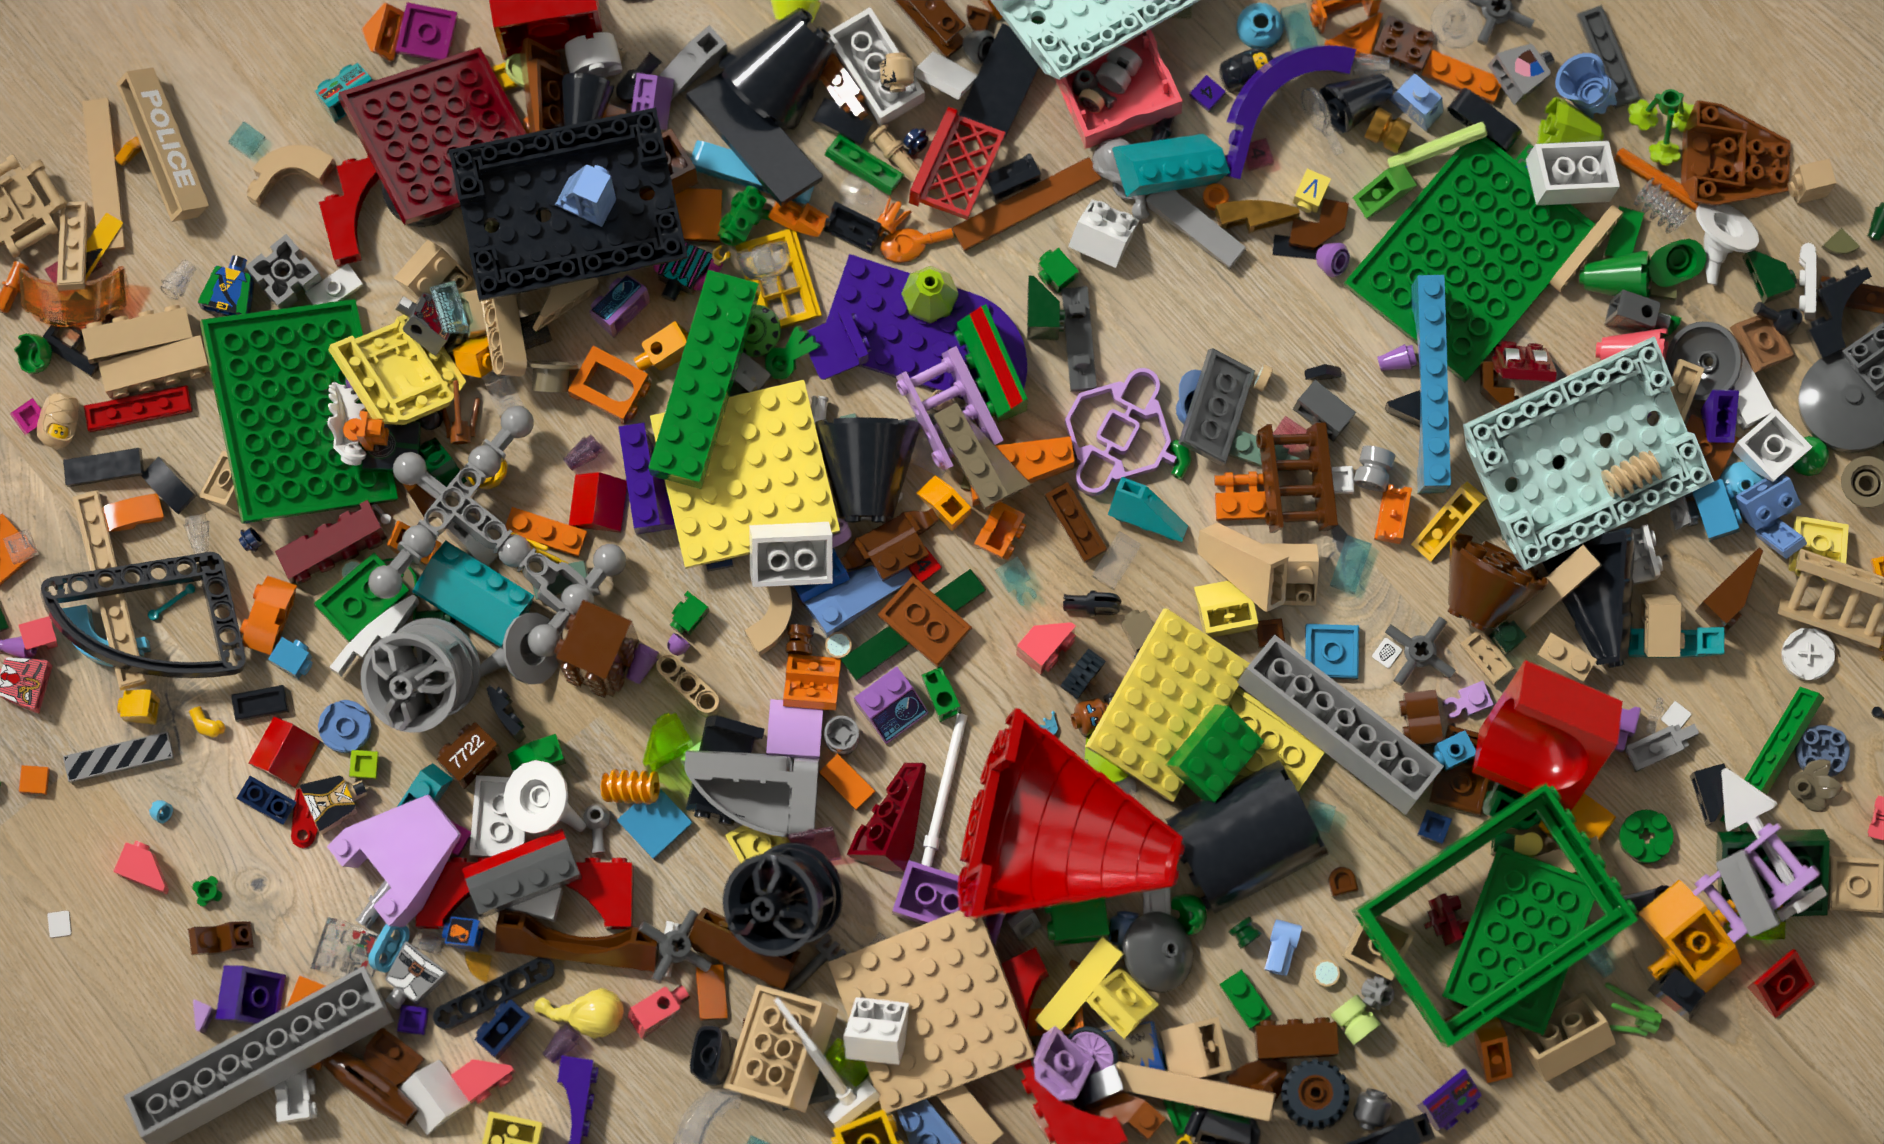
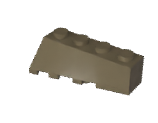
[933,402,1031,510]

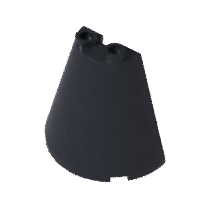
[719,8,835,130]
[815,417,920,523]

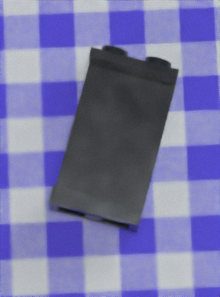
[686,715,765,826]

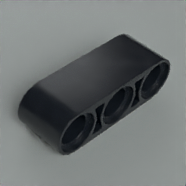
[1447,88,1522,153]

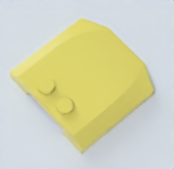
[328,315,466,425]

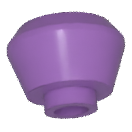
[1316,243,1350,277]

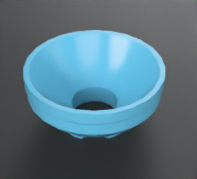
[1236,3,1284,49]

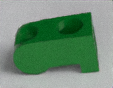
[921,666,961,722]

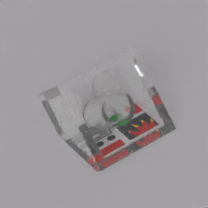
[310,917,381,979]

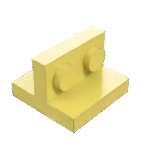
[1086,967,1159,1039]

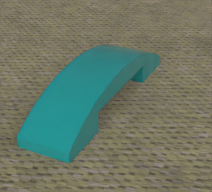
[1629,627,1725,658]

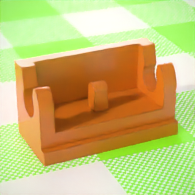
[1374,485,1412,544]

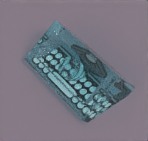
[429,281,470,334]

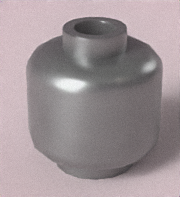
[1353,1088,1392,1130]

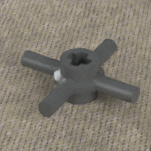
[1465,0,1535,45]
[1385,617,1456,686]
[638,910,712,984]

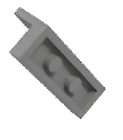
[1716,849,1780,936]

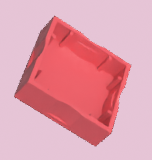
[1055,29,1182,149]

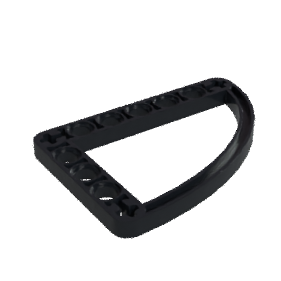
[40,552,246,678]

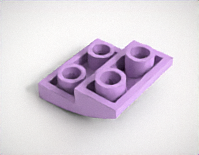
[766,699,823,759]

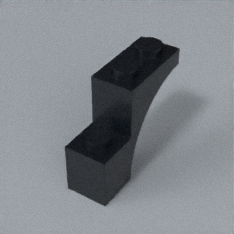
[1806,265,1872,358]

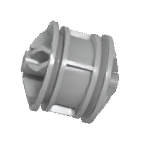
[361,618,481,733]

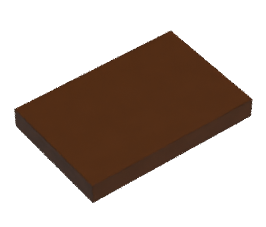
[1428,725,1490,816]

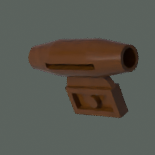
[321,1027,425,1126]

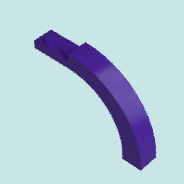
[1225,45,1356,179]

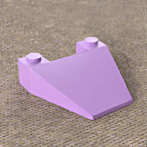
[327,795,461,927]

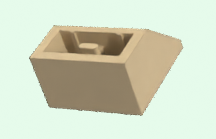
[394,240,473,304]
[1264,543,1319,606]
[1159,1017,1232,1078]

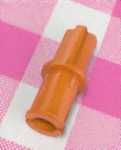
[0,261,29,313]

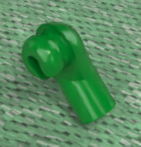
[1170,440,1192,480]

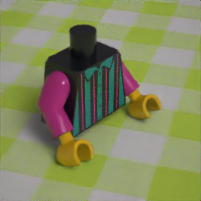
[653,241,731,302]

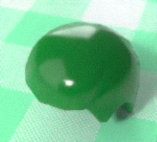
[14,333,52,374]
[1791,436,1829,476]
[1171,894,1207,936]

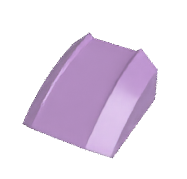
[1034,1026,1095,1100]

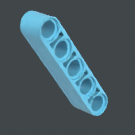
[690,141,814,204]

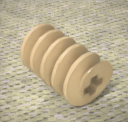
[1601,451,1662,499]

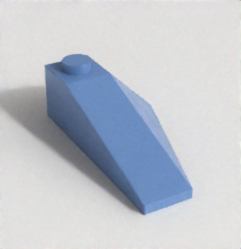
[798,565,912,638]

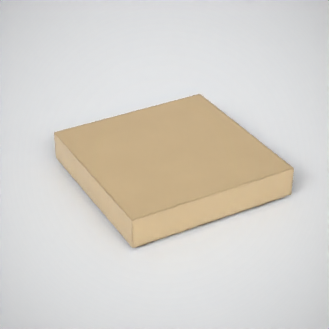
[1828,856,1884,914]

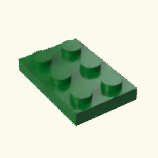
[314,552,410,643]

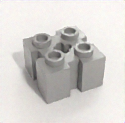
[245,234,322,309]

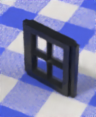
[42,291,116,377]

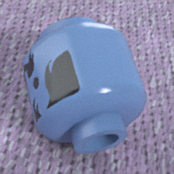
[1109,911,1139,951]

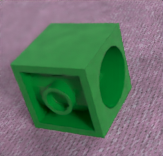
[1044,897,1109,947]

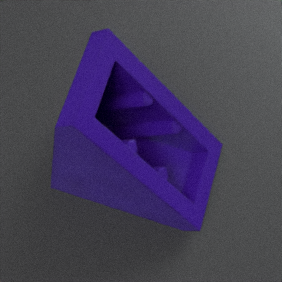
[1700,390,1739,443]

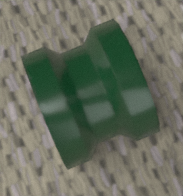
[1228,916,1262,949]

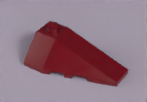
[847,763,927,872]

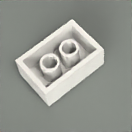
[1526,141,1620,205]
[749,522,832,587]

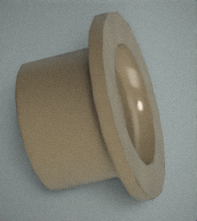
[527,361,578,392]
[1841,456,1884,508]

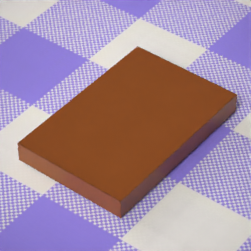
[877,576,972,668]

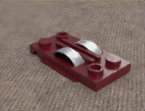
[1492,341,1557,382]

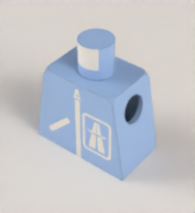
[1389,74,1443,131]

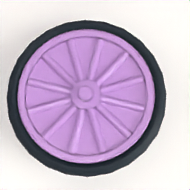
[1069,1026,1119,1076]

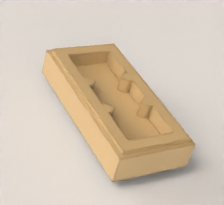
[1460,630,1514,686]

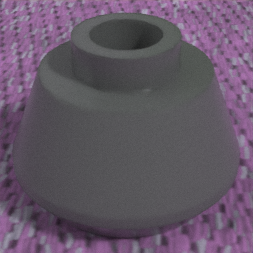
[963,30,995,65]

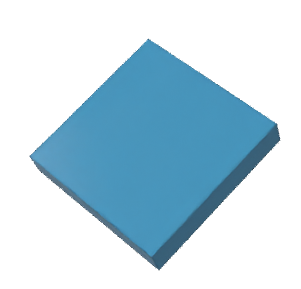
[1305,624,1359,679]
[617,788,693,860]

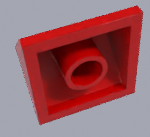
[569,472,627,533]
[248,717,321,788]
[1747,948,1815,1019]

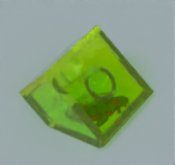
[642,712,694,774]

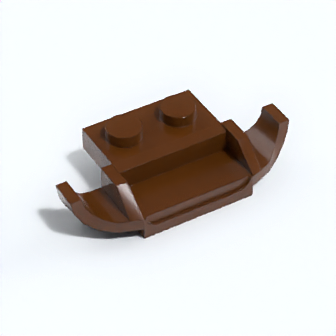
[840,508,939,582]

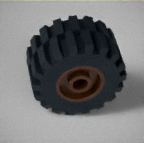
[1281,1059,1350,1131]

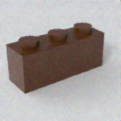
[1254,1017,1339,1060]

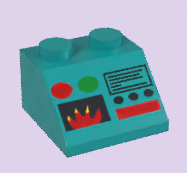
[315,62,372,123]

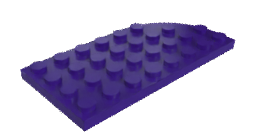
[826,254,1027,403]

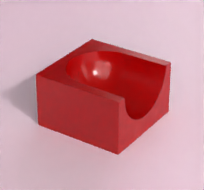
[489,0,603,59]
[1473,660,1623,811]

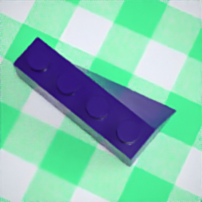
[618,422,676,535]

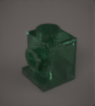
[1488,620,1527,656]

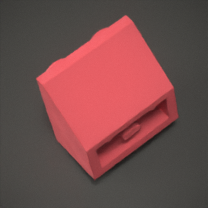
[1016,622,1076,675]

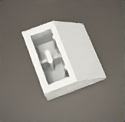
[1068,199,1139,268]
[844,997,909,1065]

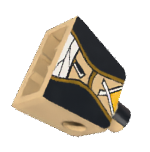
[300,775,368,836]

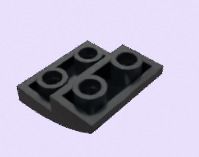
[486,685,527,744]

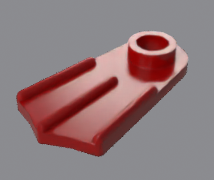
[291,788,318,848]

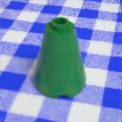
[1579,251,1651,298]

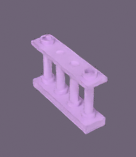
[896,346,1004,471]
[1693,823,1821,942]

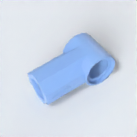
[1264,919,1302,976]

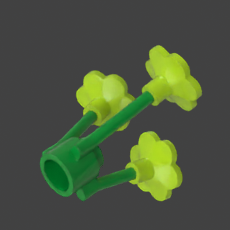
[1628,89,1694,166]

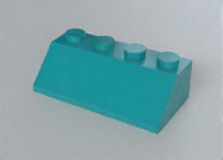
[1112,134,1230,197]
[412,540,535,647]

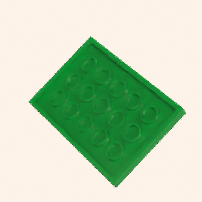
[1442,846,1595,1036]

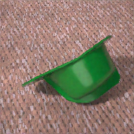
[1648,238,1706,287]

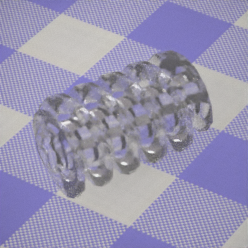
[1634,177,1693,234]

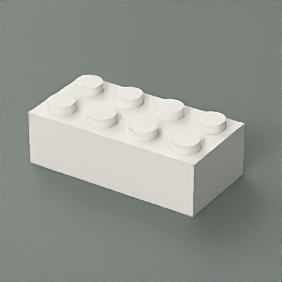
[829,7,925,126]

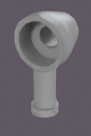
[583,804,610,854]

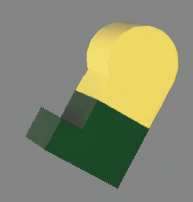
[1491,831,1543,857]

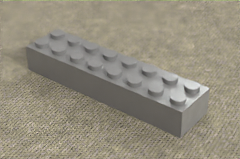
[1238,635,1444,815]

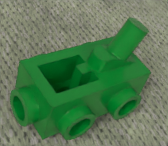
[717,186,773,247]

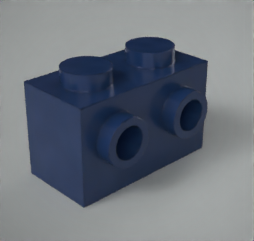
[474,999,533,1060]

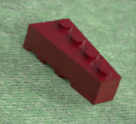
[275,500,387,584]

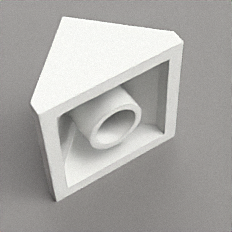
[400,1059,471,1135]

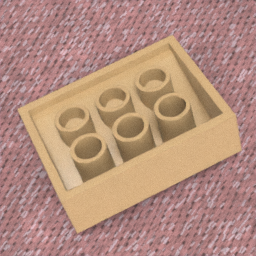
[723,984,839,1113]

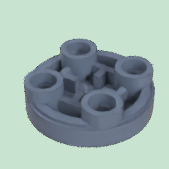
[1795,725,1850,777]

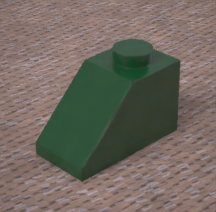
[1742,250,1797,304]

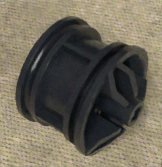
[723,842,843,956]

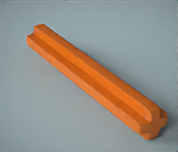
[1614,148,1700,211]

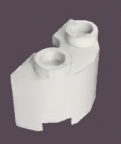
[275,1069,318,1124]

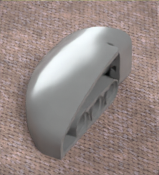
[684,751,819,838]

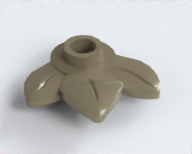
[1788,759,1843,811]

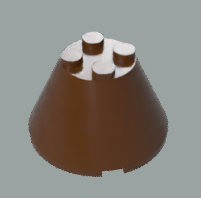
[1448,533,1549,631]

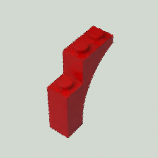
[319,155,380,267]

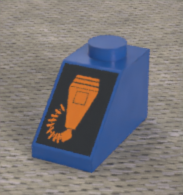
[442,917,485,953]

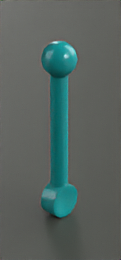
[148,584,196,621]

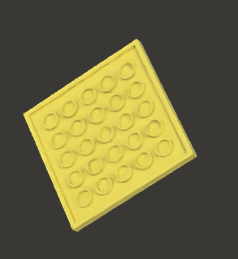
[650,380,840,569]

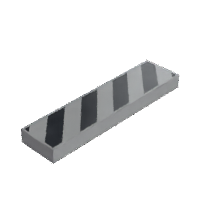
[63,732,174,783]

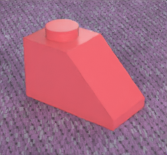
[113,841,169,894]

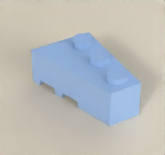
[555,164,616,227]

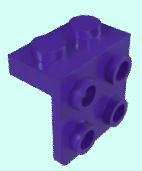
[803,307,872,380]

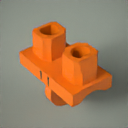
[343,411,389,451]

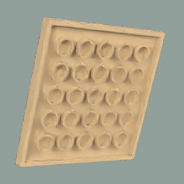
[828,910,1035,1114]

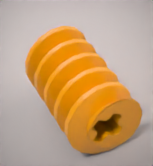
[600,769,660,804]

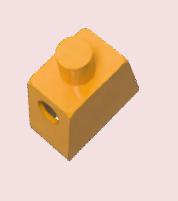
[633,321,688,371]

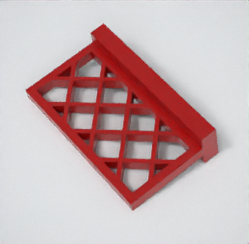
[909,107,1006,220]

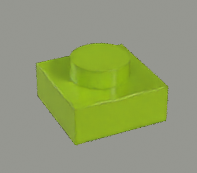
[349,750,379,779]

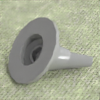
[480,613,559,685]

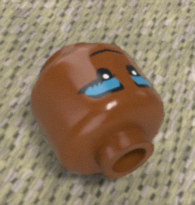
[1071,698,1108,735]

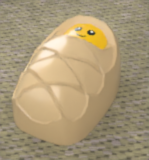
[37,392,79,449]

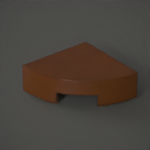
[967,5,992,31]

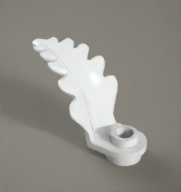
[328,382,366,465]

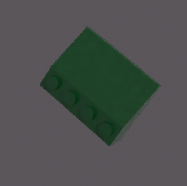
[1716,829,1830,917]

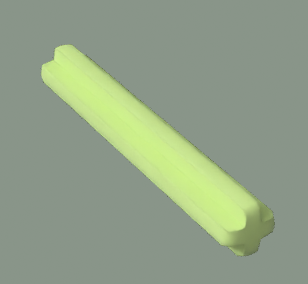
[1387,122,1487,168]

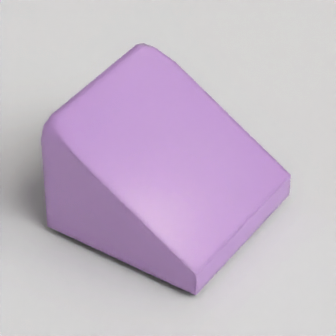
[193,999,215,1034]

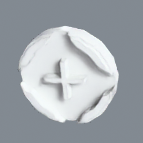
[1781,628,1835,681]

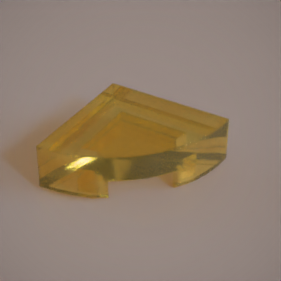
[465,951,493,983]

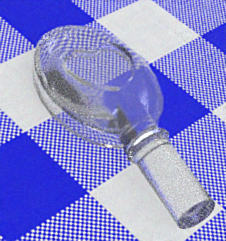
[1301,87,1344,156]

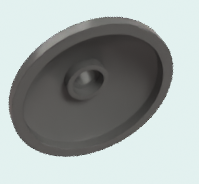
[1666,321,1743,401]
[1123,912,1193,992]

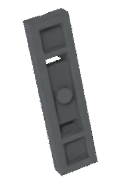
[1061,286,1097,392]

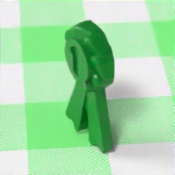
[765,326,820,379]

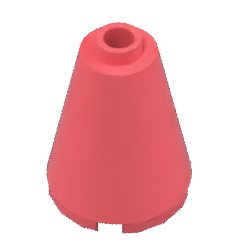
[1596,328,1668,362]

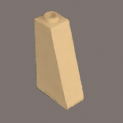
[1198,522,1289,612]

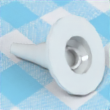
[1696,203,1759,286]
[504,760,586,834]

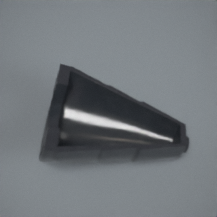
[1542,527,1635,668]

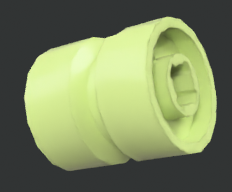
[1330,994,1381,1045]

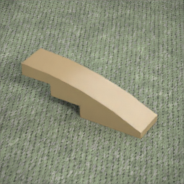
[935,1085,1004,1144]

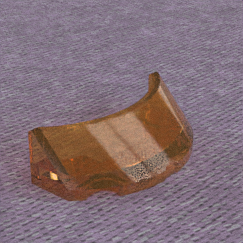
[19,266,129,327]

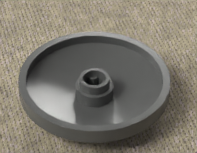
[1798,350,1884,453]

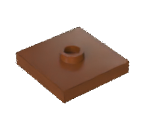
[1686,415,1739,481]

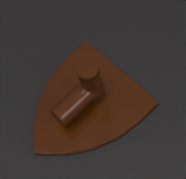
[1226,1059,1287,1120]

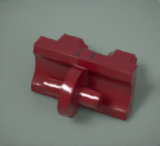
[1424,893,1469,946]

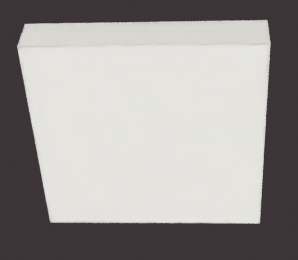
[914,51,977,100]

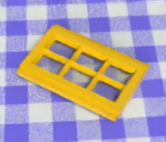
[735,229,822,329]

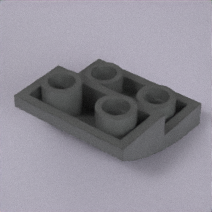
[1842,322,1884,396]

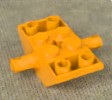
[1638,880,1742,993]

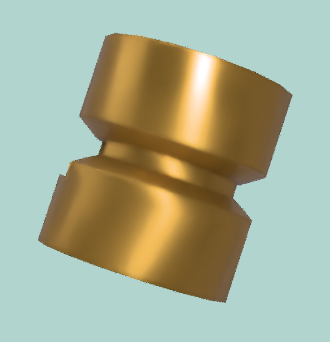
[1364,107,1412,154]

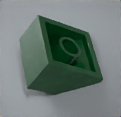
[1027,276,1065,340]

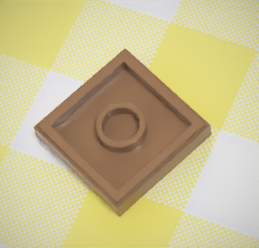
[1730,315,1795,373]

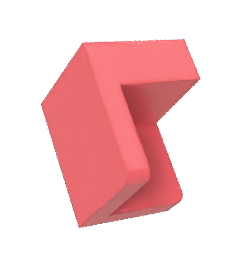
[18,616,58,650]

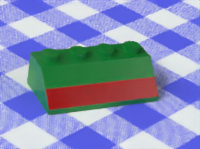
[954,304,1028,423]

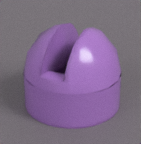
[667,633,691,656]

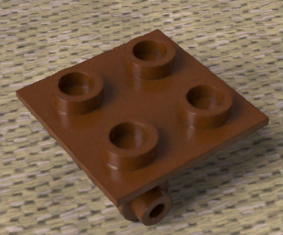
[1373,15,1437,73]

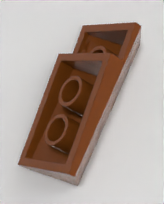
[520,37,568,133]

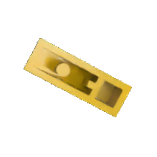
[1411,481,1487,562]

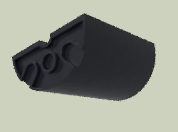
[1165,760,1329,914]

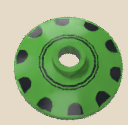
[743,305,781,357]

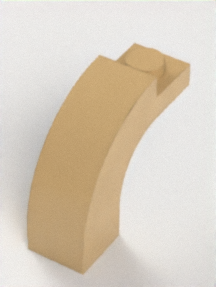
[247,145,337,207]
[744,585,793,657]

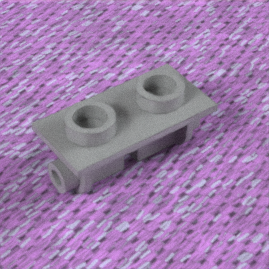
[1668,492,1700,530]

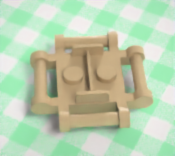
[0,154,67,258]

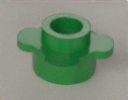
[192,876,223,907]

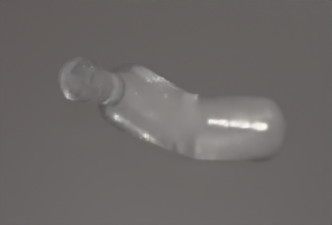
[1646,698,1664,734]

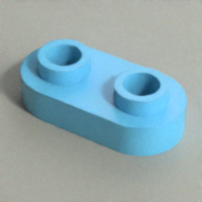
[369,924,410,973]

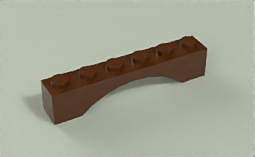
[495,910,659,972]

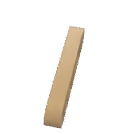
[1550,205,1624,292]

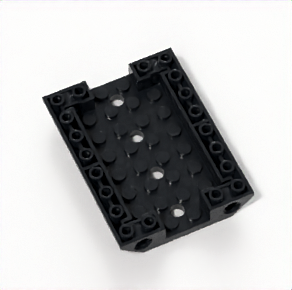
[449,107,688,302]

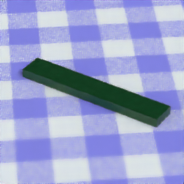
[841,569,986,682]

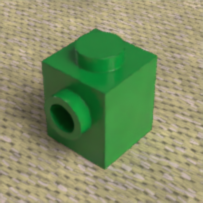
[1038,247,1079,293]

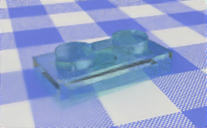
[1280,2,1318,50]
[1330,535,1372,594]

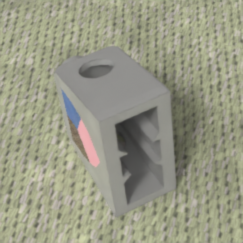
[1488,44,1554,105]

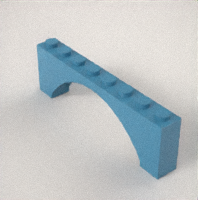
[1411,275,1451,494]

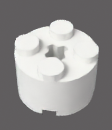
[565,32,623,78]

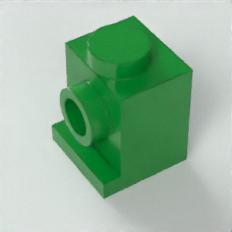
[669,591,709,636]

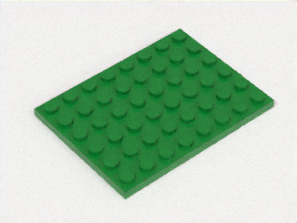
[1343,137,1596,383]
[200,299,398,524]

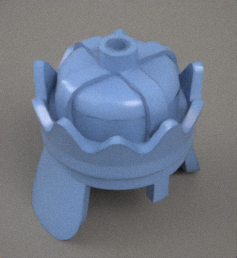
[1555,53,1618,119]

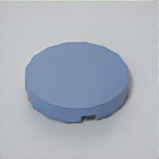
[318,700,372,754]

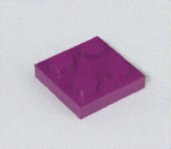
[395,2,458,61]

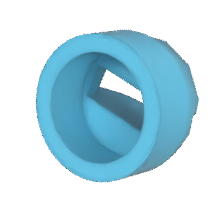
[149,800,173,823]

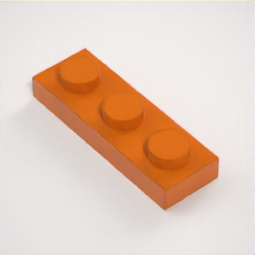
[1421,50,1501,104]
[505,507,587,557]

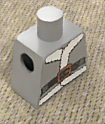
[385,941,449,1010]

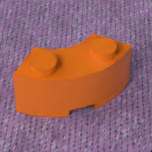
[240,575,297,655]

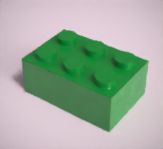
[1166,704,1265,802]

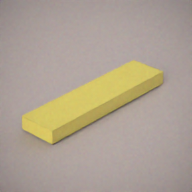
[1035,937,1124,1031]

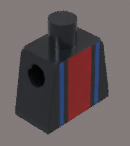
[1648,969,1706,1022]

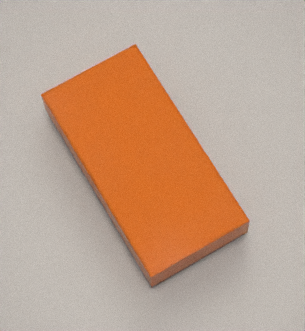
[819,754,875,811]

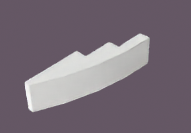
[330,594,420,677]

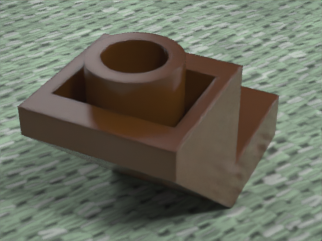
[1480,361,1519,409]
[188,921,254,955]

